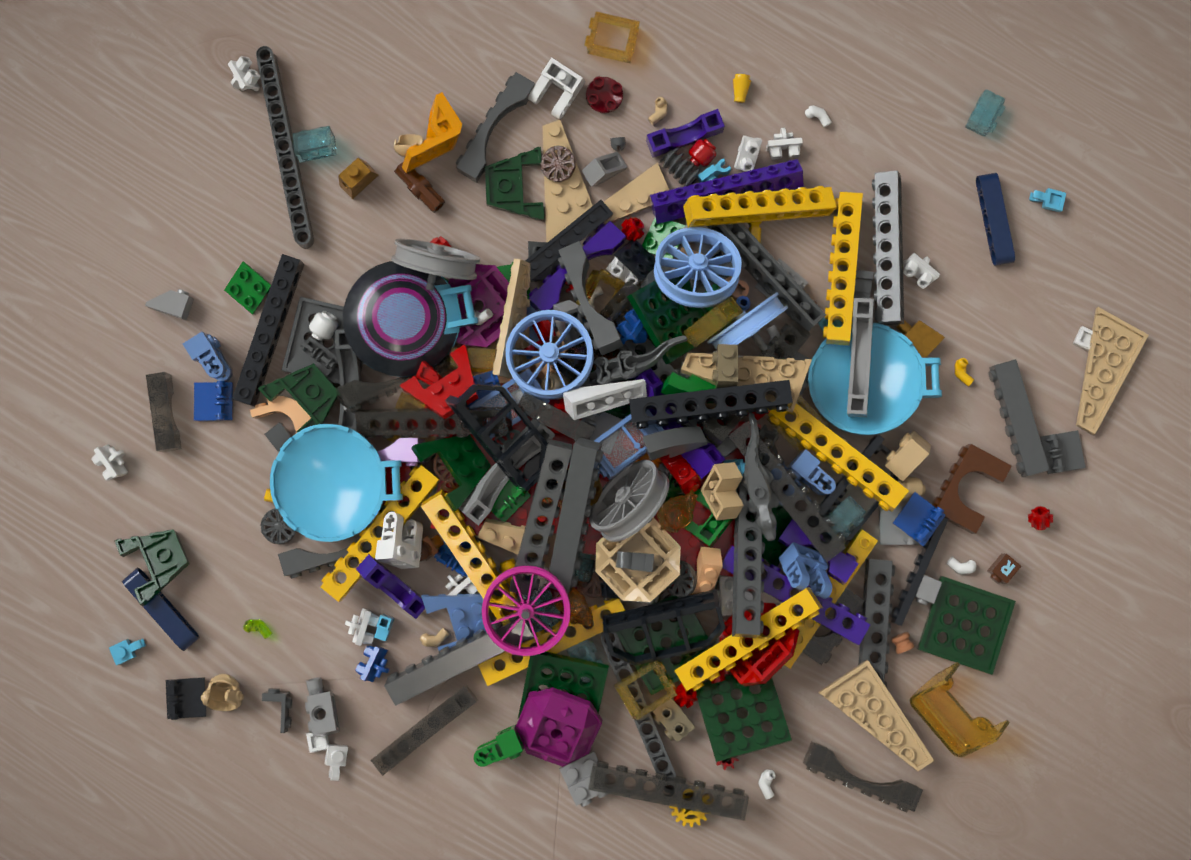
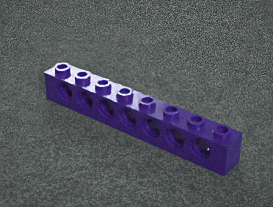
[650,159,804,224]
[722,546,871,645]

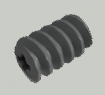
[659,147,700,186]

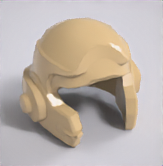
[201,674,244,711]

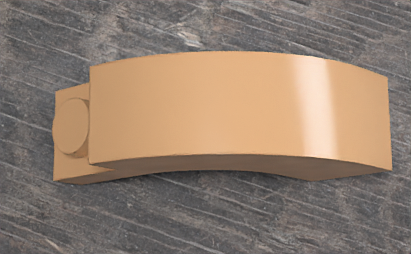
[250,396,311,433]

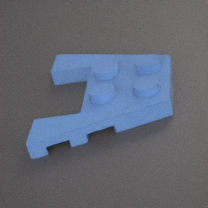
[421,594,491,651]

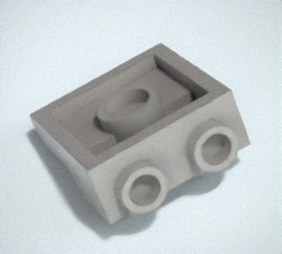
[559,751,611,807]

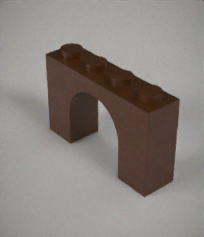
[932,444,1012,534]

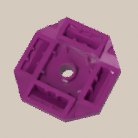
[448,264,509,348]
[516,688,603,767]

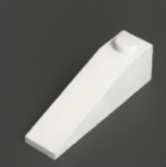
[563,379,647,420]

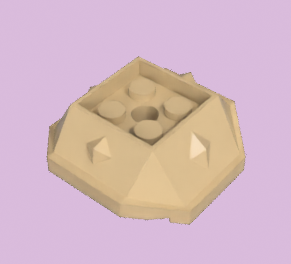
[595,517,680,602]

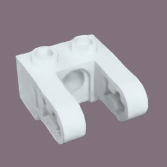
[528,57,585,120]
[375,512,423,569]

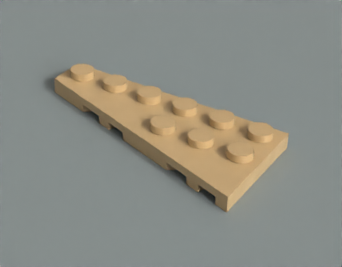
[542,120,593,242]
[493,259,530,379]
[1076,307,1149,435]
[681,353,812,413]
[818,660,934,771]

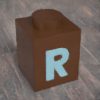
[987,553,1021,584]

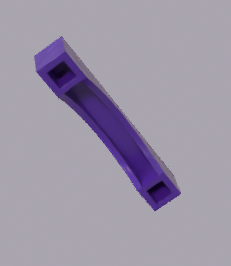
[529,221,626,312]
[635,368,726,479]

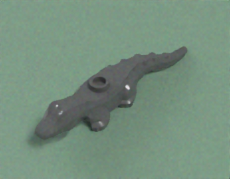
[571,336,688,387]
[742,413,779,541]

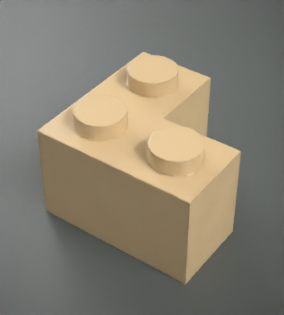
[885,430,931,482]
[701,462,744,521]

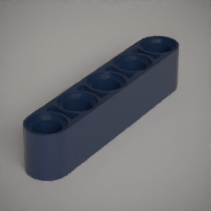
[976,173,1015,266]
[122,567,200,651]

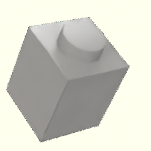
[915,575,942,606]

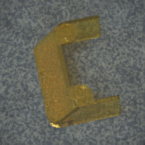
[910,662,1010,757]

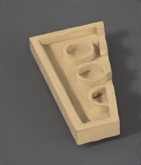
[604,162,669,225]
[478,518,556,568]

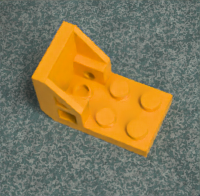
[402,92,462,173]

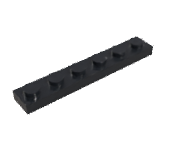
[525,199,613,282]
[890,518,948,626]

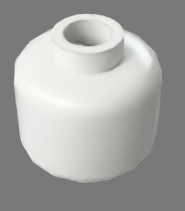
[309,311,338,341]

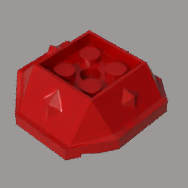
[719,603,800,686]

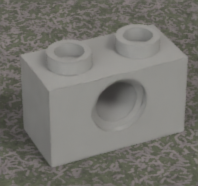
[305,691,340,737]

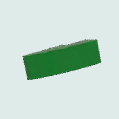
[661,372,716,404]

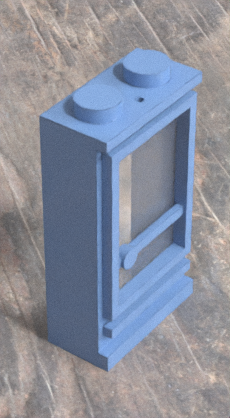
[469,369,550,439]
[594,410,664,480]

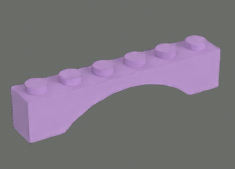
[377,438,425,466]

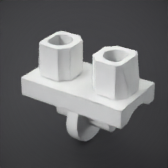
[228,56,260,91]
[766,128,803,160]
[734,135,762,171]
[903,253,940,289]
[606,257,640,289]
[91,444,128,481]
[445,574,478,596]
[345,608,379,646]

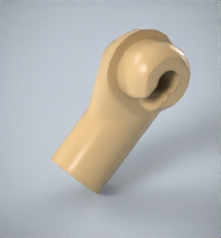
[648,97,668,126]
[420,628,450,647]

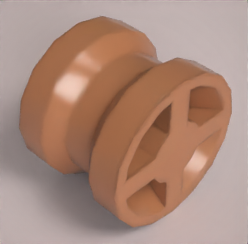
[730,280,749,301]
[891,632,915,654]

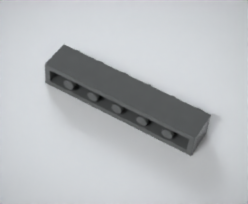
[988,359,1049,477]

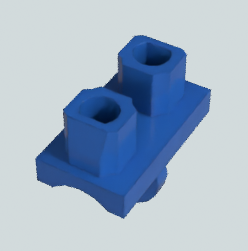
[616,309,648,344]
[355,645,390,682]

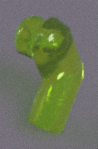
[243,619,273,639]

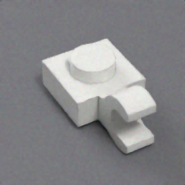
[325,744,348,781]

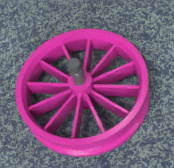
[482,566,570,656]

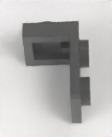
[262,688,292,733]

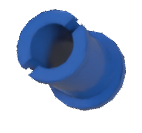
[735,296,751,312]

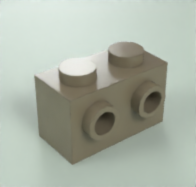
[712,344,738,389]
[652,695,695,742]

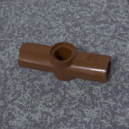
[394,162,445,213]

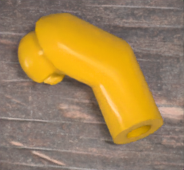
[954,358,974,386]

